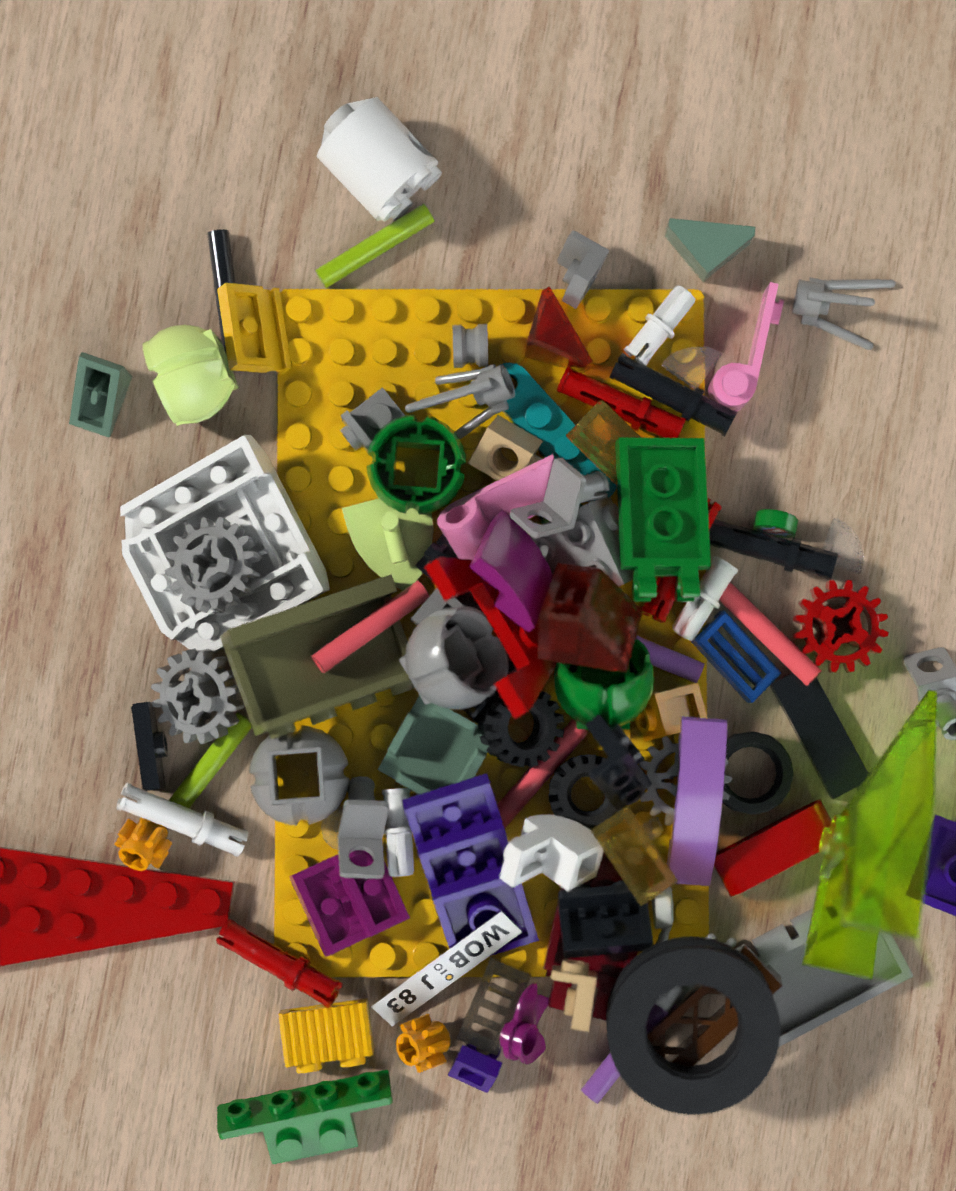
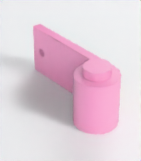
[707,282,784,411]
[437,454,555,560]

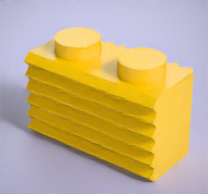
[279,998,374,1073]

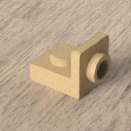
[551,959,597,1032]

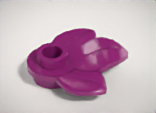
[500,982,549,1065]

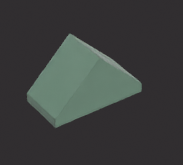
[665,218,756,282]
[69,352,133,438]

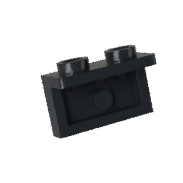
[585,714,652,809]
[558,880,653,959]

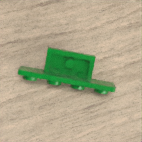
[217,1070,393,1165]

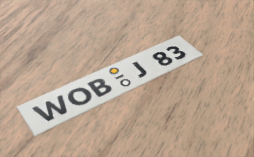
[371,911,522,1026]

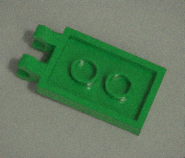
[615,437,711,602]

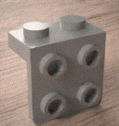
[527,496,634,613]

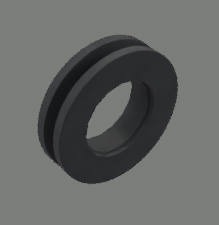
[606,937,780,1115]

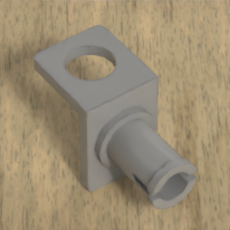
[510,458,609,538]
[904,647,956,740]
[337,776,389,879]

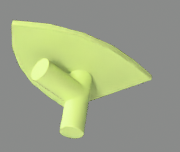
[342,486,434,590]

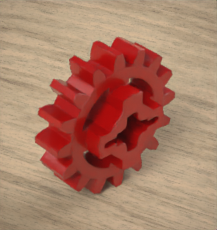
[792,580,889,673]

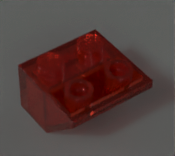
[538,563,643,672]

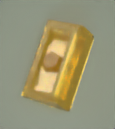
[566,400,642,486]
[590,806,678,906]

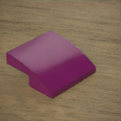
[470,510,554,632]
[289,850,410,957]

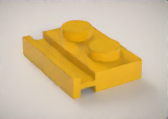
[217,283,292,374]

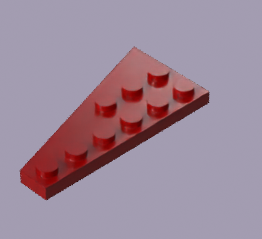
[0,847,235,966]

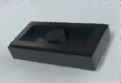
[131,702,168,791]

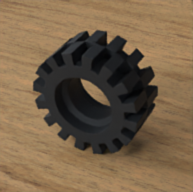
[478,691,564,767]
[548,754,626,833]

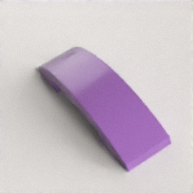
[666,717,727,886]

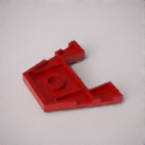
[425,557,571,719]

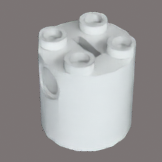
[317,97,442,222]

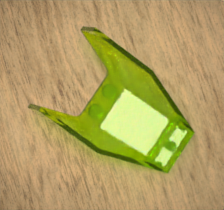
[801,690,937,980]

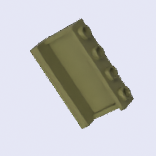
[220,575,415,740]

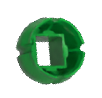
[367,415,466,515]
[554,629,654,729]

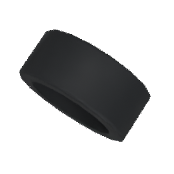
[722,731,794,815]

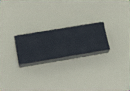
[770,673,871,800]

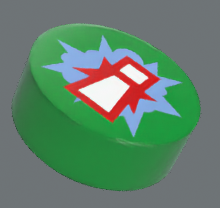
[753,509,798,538]

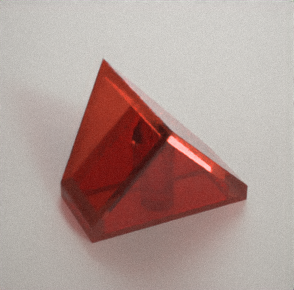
[525,286,593,373]

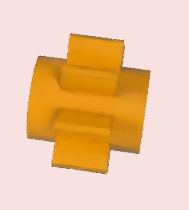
[114,818,172,871]
[396,1014,451,1073]

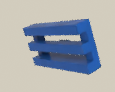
[691,610,782,703]

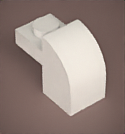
[500,815,607,891]

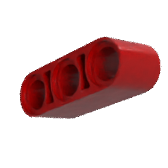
[714,799,841,897]

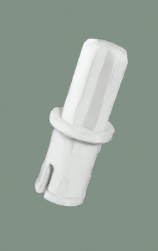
[624,285,695,366]
[672,556,738,641]
[382,788,414,877]

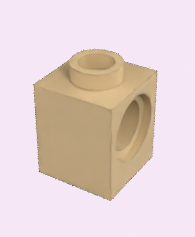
[468,415,543,481]

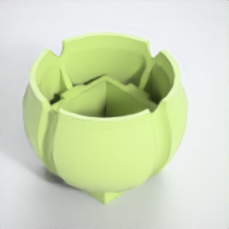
[142,325,239,426]

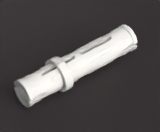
[116,782,249,857]

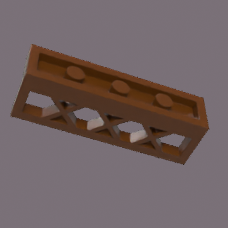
[647,944,782,1066]

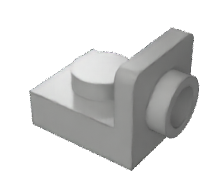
[557,231,610,309]
[340,387,405,453]

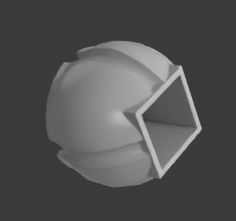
[399,606,508,709]
[249,726,350,826]

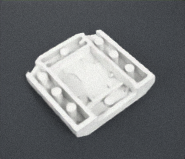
[120,435,330,654]

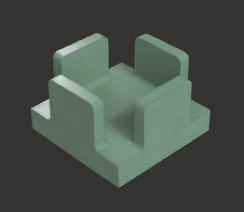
[378,695,489,794]

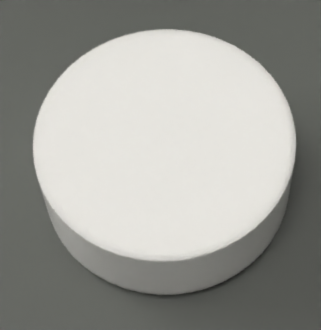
[652,884,674,929]

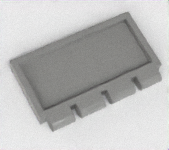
[736,886,913,1047]

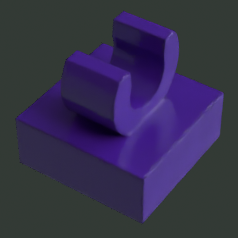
[447,1034,503,1093]

